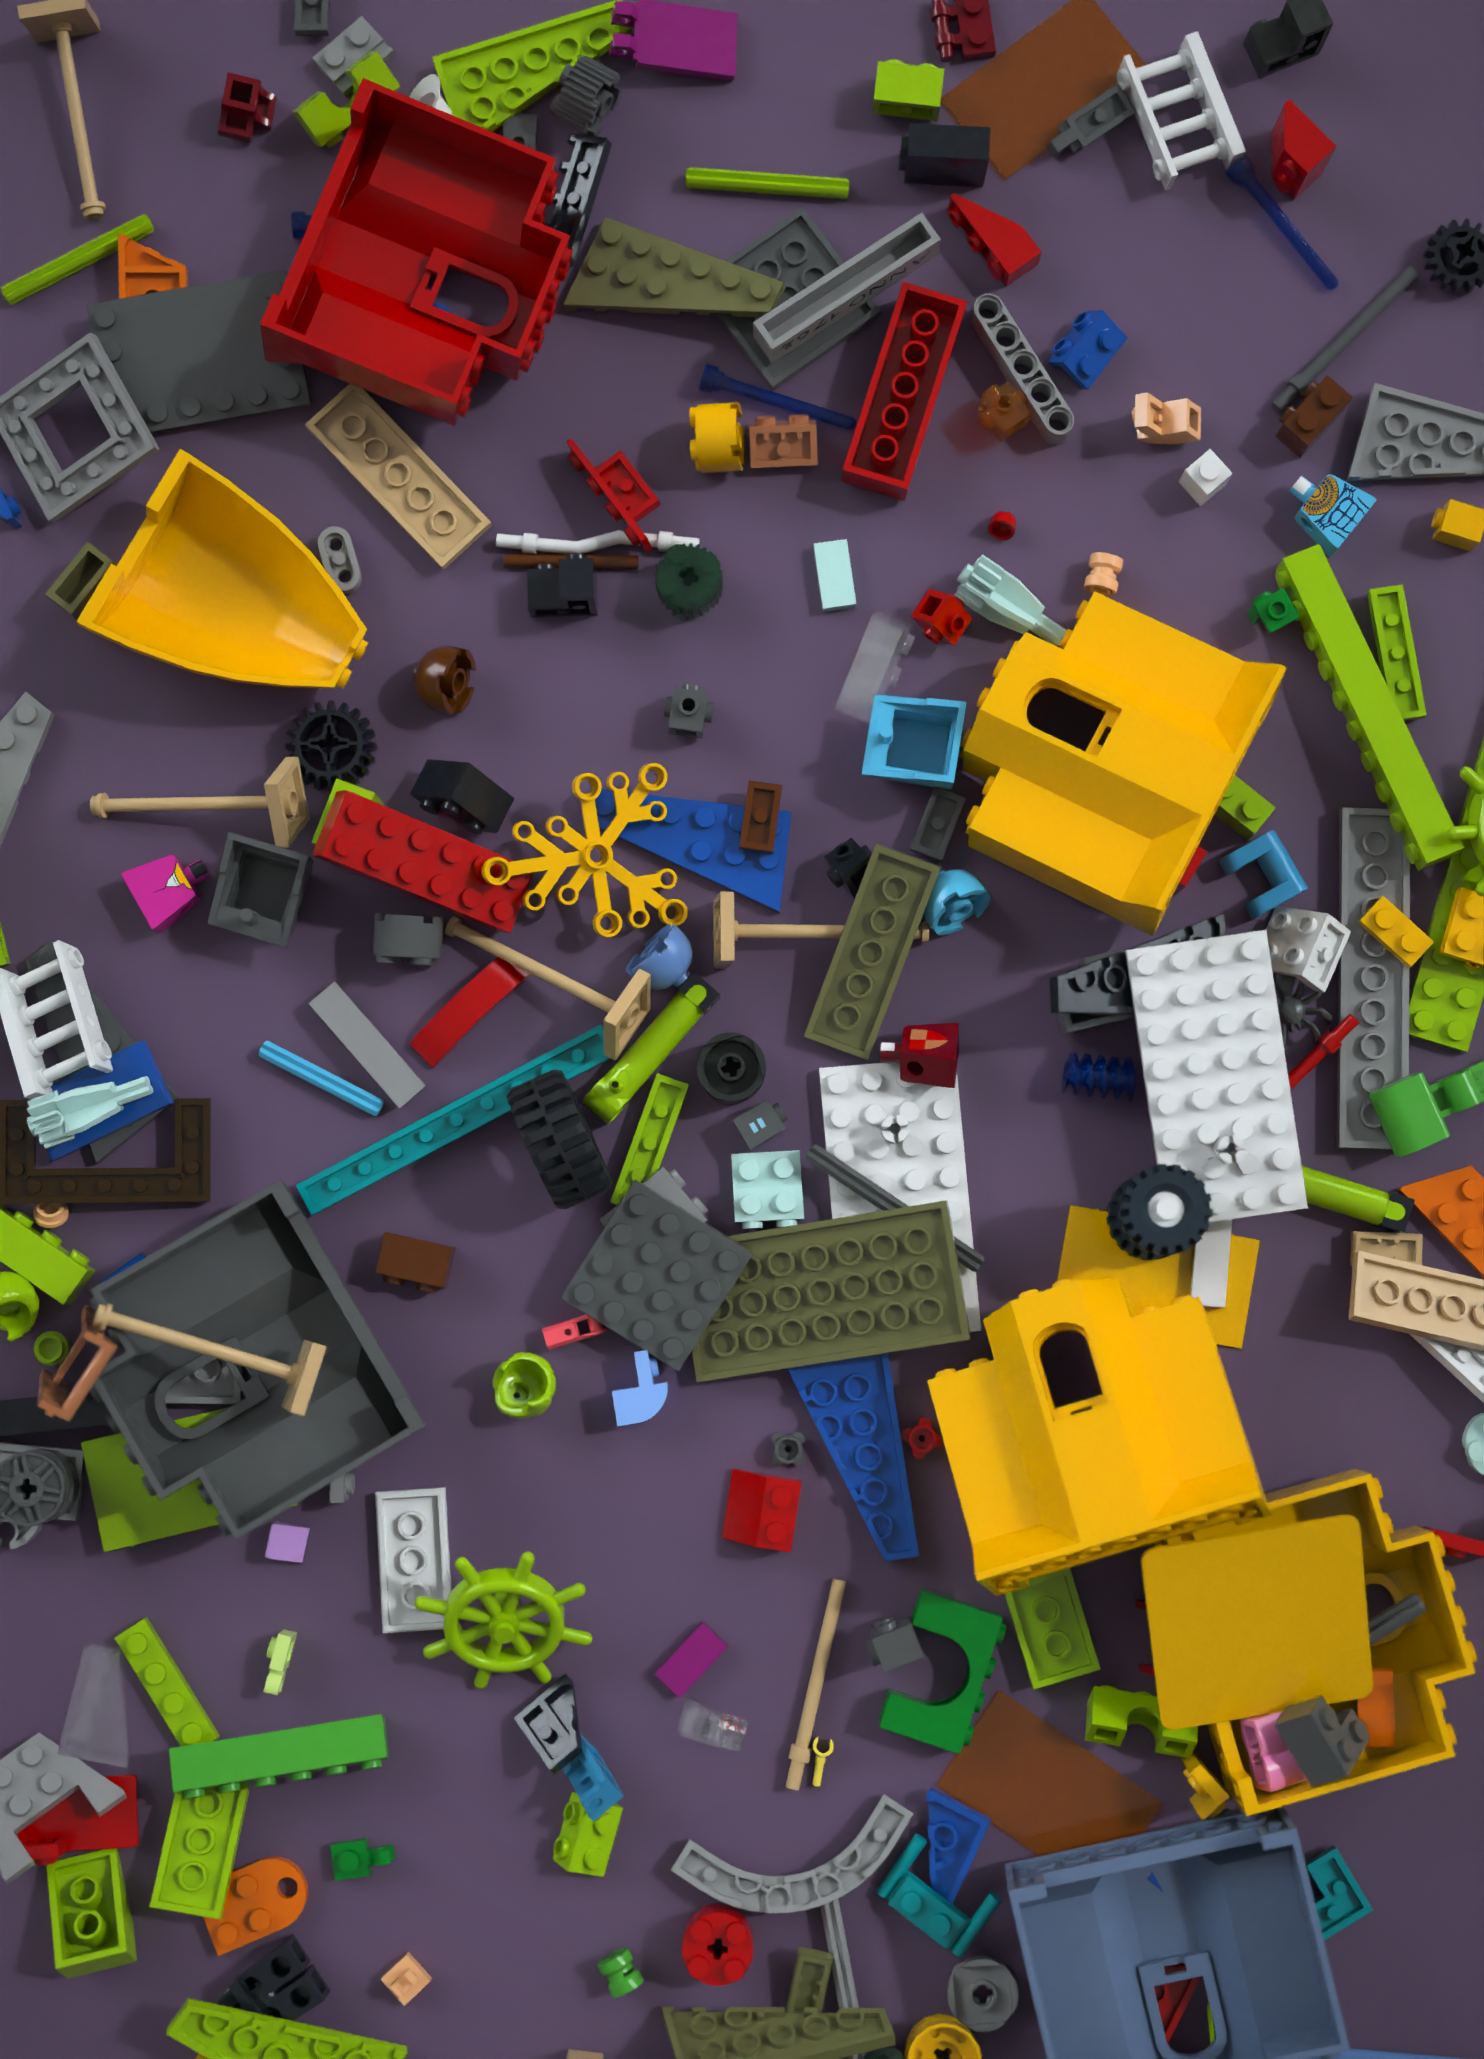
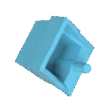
[861,694,967,789]

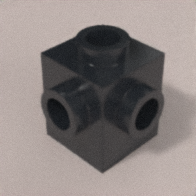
[824,837,872,899]

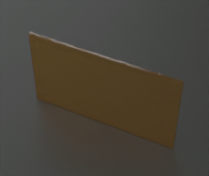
[941,0,1146,180]
[937,1690,1162,1856]

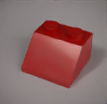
[1271,99,1337,200]
[722,1468,802,1552]

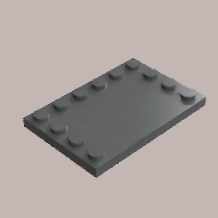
[86,270,312,434]

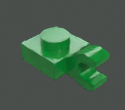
[330,1837,395,1881]

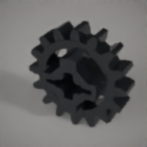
[1423,219,1484,294]

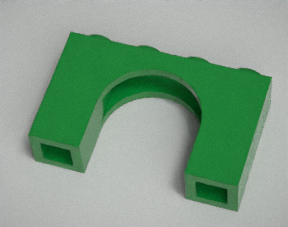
[878,1587,1006,1754]

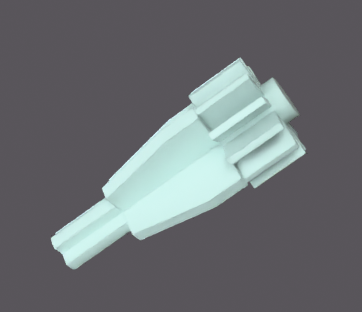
[954,554,1067,647]
[27,1076,154,1149]

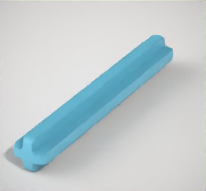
[258,1041,384,1116]

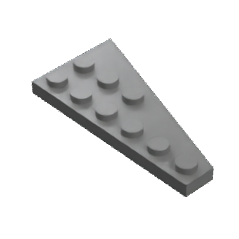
[1346,383,1484,481]

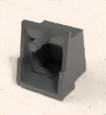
[207,832,314,948]

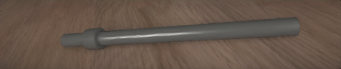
[1271,267,1418,413]

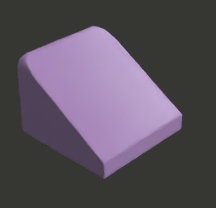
[265,1521,310,1563]

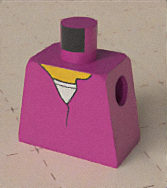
[121,855,211,934]

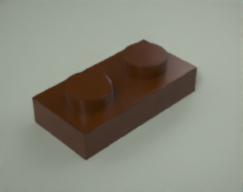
[739,780,782,854]

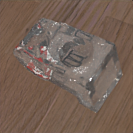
[677,1698,748,1751]

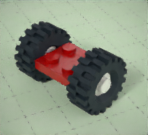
[1106,1164,1213,1260]

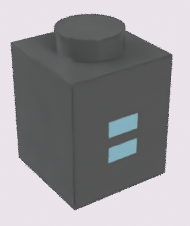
[732,1099,788,1151]

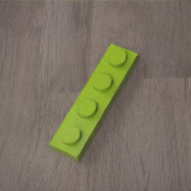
[1367,584,1427,721]
[610,1073,690,1205]
[115,1617,220,1746]

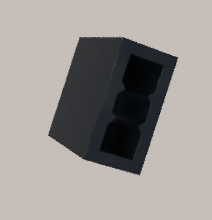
[898,123,991,187]

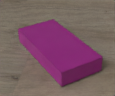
[654,1621,728,1698]

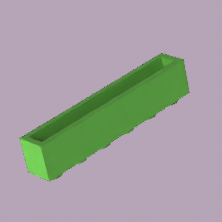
[169,1714,390,1799]

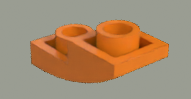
[1355,1668,1395,1747]

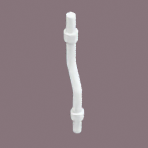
[496,530,700,554]

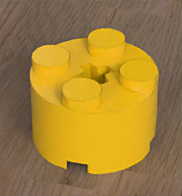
[689,402,745,473]

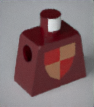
[880,1023,959,1088]

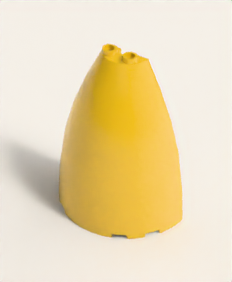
[76,449,369,689]

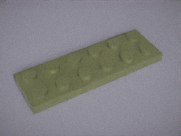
[804,843,941,1060]

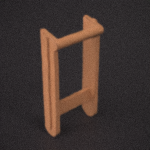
[38,1304,118,1421]

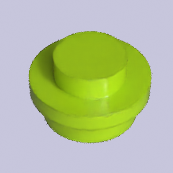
[34,1331,69,1366]

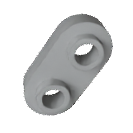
[318,526,362,594]

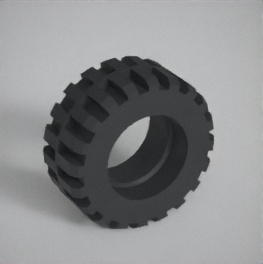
[507,1070,613,1209]

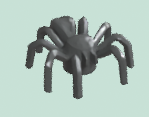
[1273,973,1333,1048]

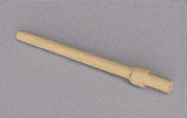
[785,1578,846,1790]

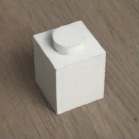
[1179,449,1233,507]

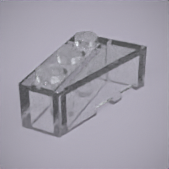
[834,610,915,723]
[57,1641,131,1768]

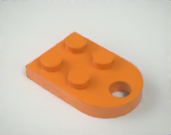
[203,1856,308,1956]

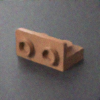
[748,414,818,468]

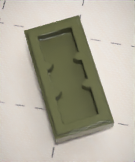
[785,1946,833,2013]

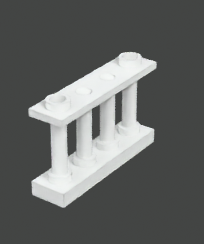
[1117,31,1246,191]
[0,940,113,1099]

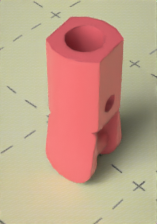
[542,1314,608,1351]

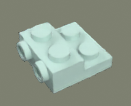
[731,1150,804,1229]

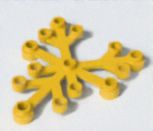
[482,763,688,937]

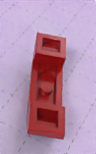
[409,957,531,1068]

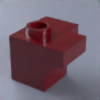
[218,72,277,143]

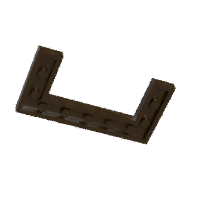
[0,1098,211,1204]

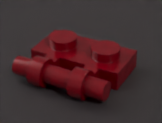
[930,0,996,62]

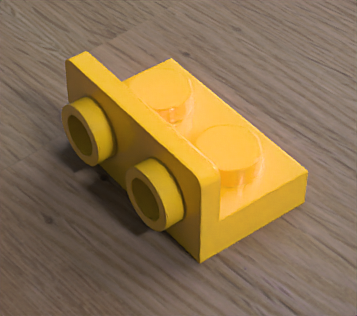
[1181,1752,1230,1820]

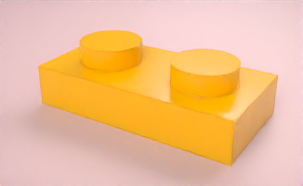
[1357,896,1434,968]

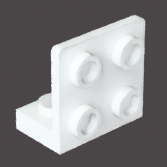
[1266,906,1351,993]

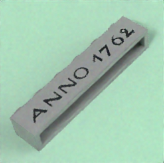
[753,212,941,363]

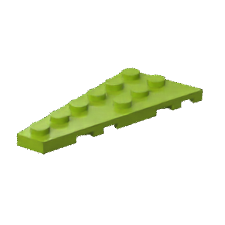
[432,0,632,132]
[166,1998,408,2059]

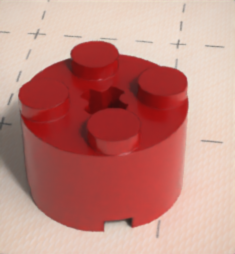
[682,1903,753,1986]

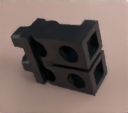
[218,1934,330,2021]

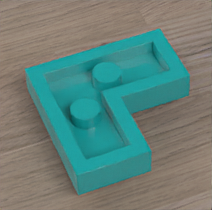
[1305,1845,1373,1940]

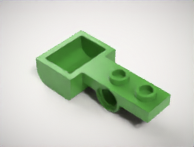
[1368,1060,1484,1157]

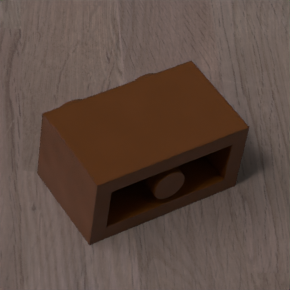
[375,1232,456,1293]

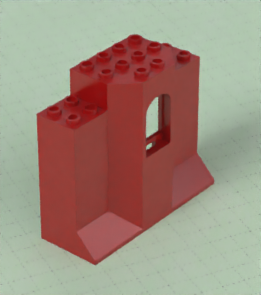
[260,78,573,426]

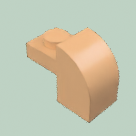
[1132,392,1201,444]

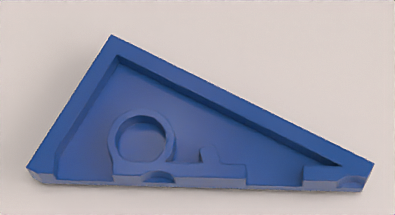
[927,1787,992,1905]

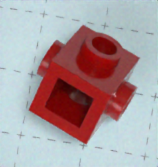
[911,589,973,646]

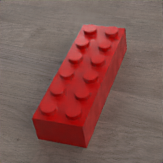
[841,281,967,501]
[312,790,534,933]

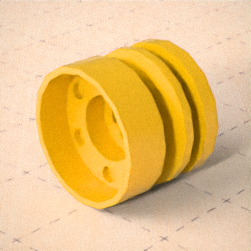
[904,2013,982,2059]

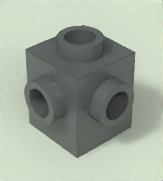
[664,684,714,739]

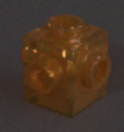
[977,381,1031,443]

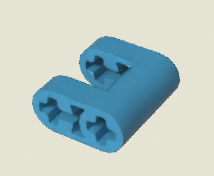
[1218,830,1308,920]

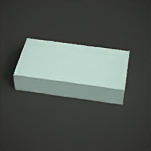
[813,539,856,612]

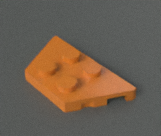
[118,234,188,299]
[1397,1165,1484,1279]

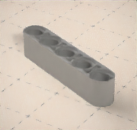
[971,294,1074,445]

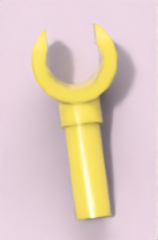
[812,1737,834,1787]

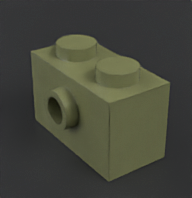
[45,541,117,621]

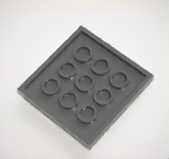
[715,206,881,392]
[561,1179,753,1371]

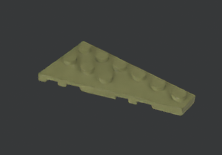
[563,217,786,317]
[661,2006,895,2059]

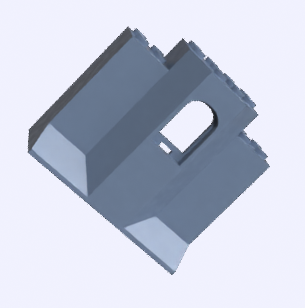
[1005,1806,1350,2059]

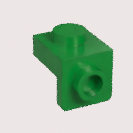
[1246,588,1299,633]

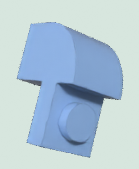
[612,1350,668,1426]

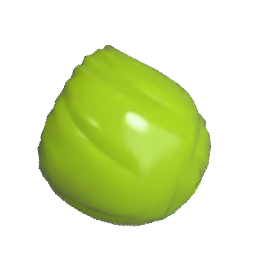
[0,1271,39,1342]
[492,1352,556,1419]

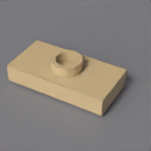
[1350,1231,1423,1266]

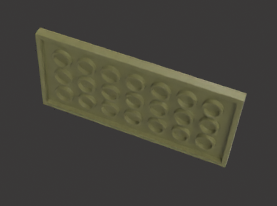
[692,1200,971,1382]

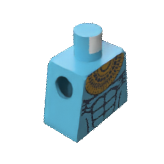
[1289,474,1377,558]

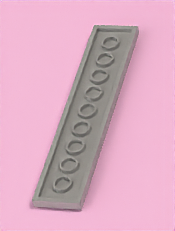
[1336,807,1410,1150]

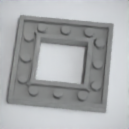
[0,333,160,523]

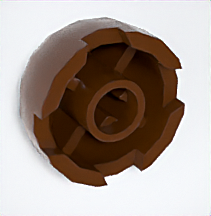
[413,646,476,715]

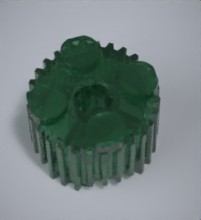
[655,543,723,620]

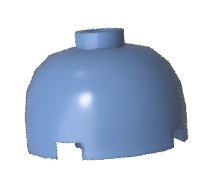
[625,923,693,991]

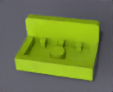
[553,1792,623,1877]

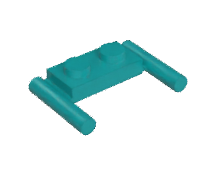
[876,1834,1002,1958]

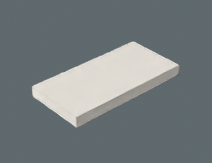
[375,1487,452,1633]

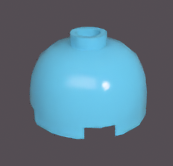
[923,869,991,935]

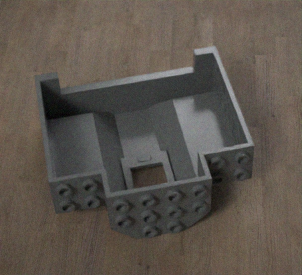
[90,1180,426,1540]

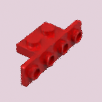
[566,438,661,553]

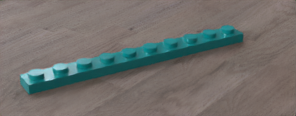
[296,1024,611,1216]

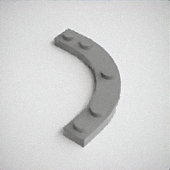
[671,1794,914,1913]

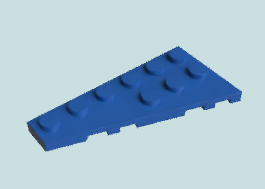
[589,789,792,913]
[787,1353,919,1561]

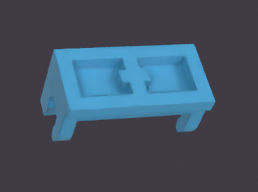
[563,1734,624,1821]

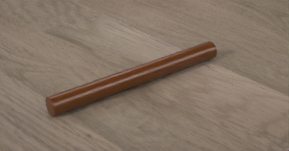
[504,554,639,569]

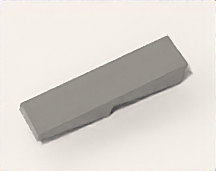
[308,981,425,1109]

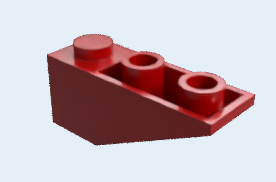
[947,193,1042,287]

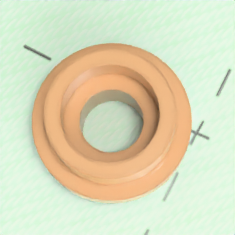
[33,1203,69,1228]

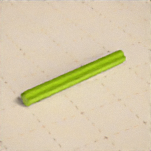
[685,167,849,199]
[1,214,154,305]

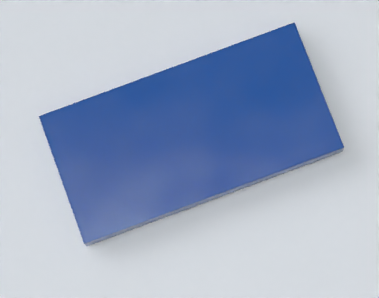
[24,1040,174,1161]

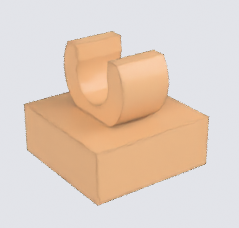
[380,1951,432,2006]

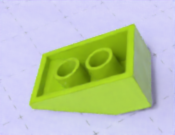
[46,1848,137,1979]

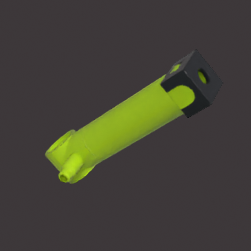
[582,972,720,1125]
[1301,1165,1415,1233]

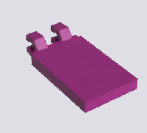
[609,0,738,82]

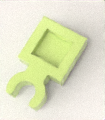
[264,1629,297,1695]

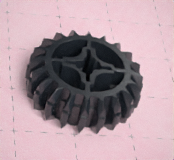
[285,700,378,793]

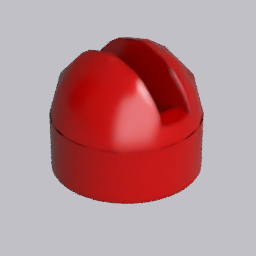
[988,511,1017,541]

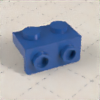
[1047,310,1128,389]

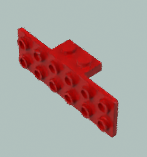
[16,1774,139,1865]

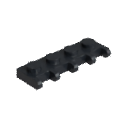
[544,134,612,267]

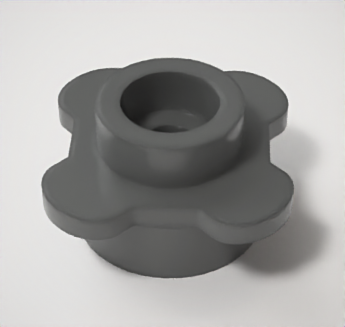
[771,1431,805,1467]

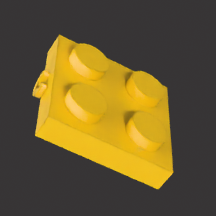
[1439,887,1484,969]

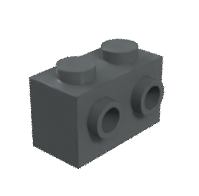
[865,1615,924,1673]

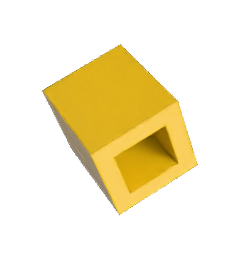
[1431,499,1484,552]

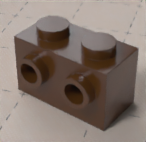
[1275,375,1353,458]

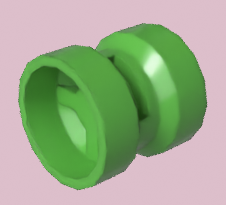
[597,1947,644,1998]

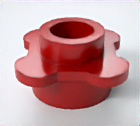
[901,1417,943,1459]

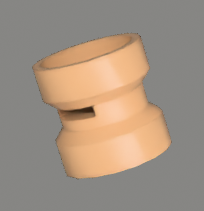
[1083,552,1124,596]

